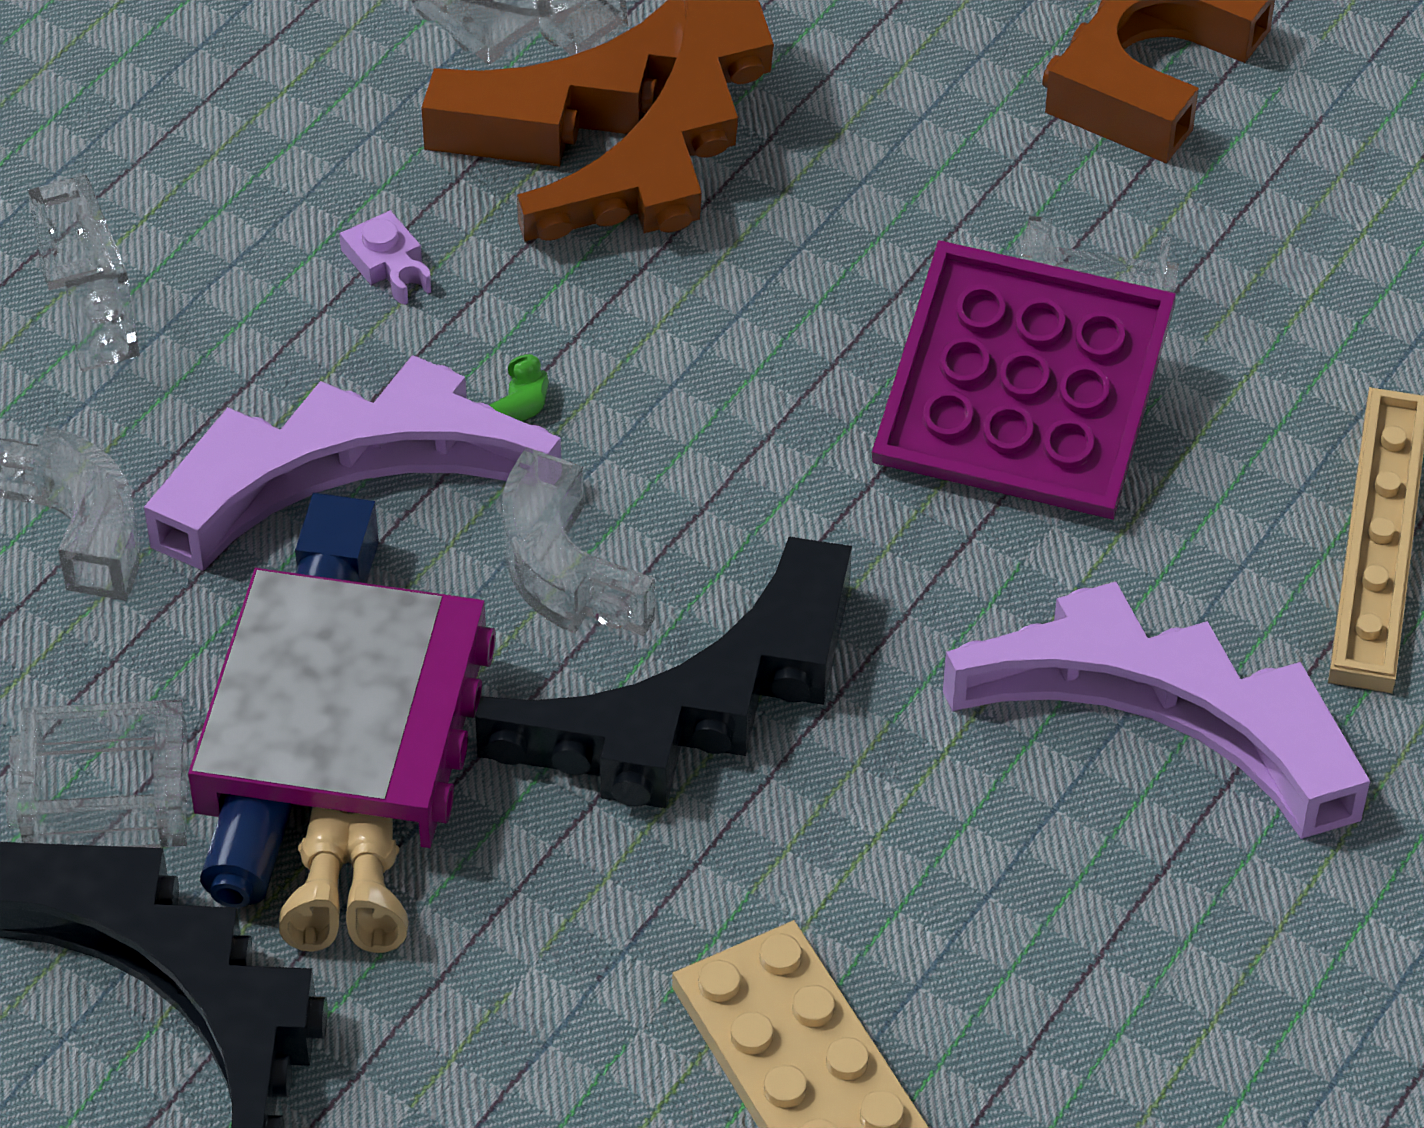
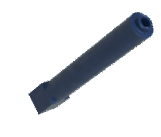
[200,493,378,908]

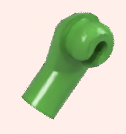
[489,354,549,422]

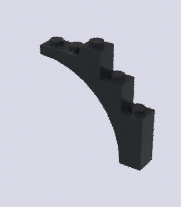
[475,537,852,808]
[0,842,328,1128]

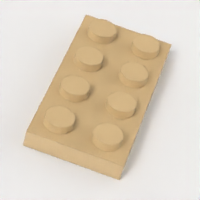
[672,920,929,1128]

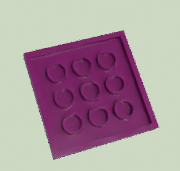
[871,240,1176,520]

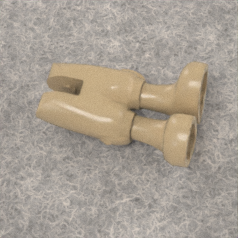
[279,807,409,953]

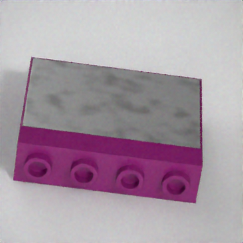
[188,568,496,849]

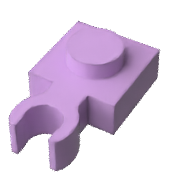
[339,210,432,305]

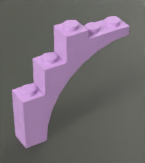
[144,355,562,571]
[943,582,1370,839]

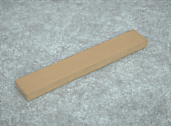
[1328,387,1424,694]

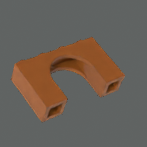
[1042,0,1275,164]

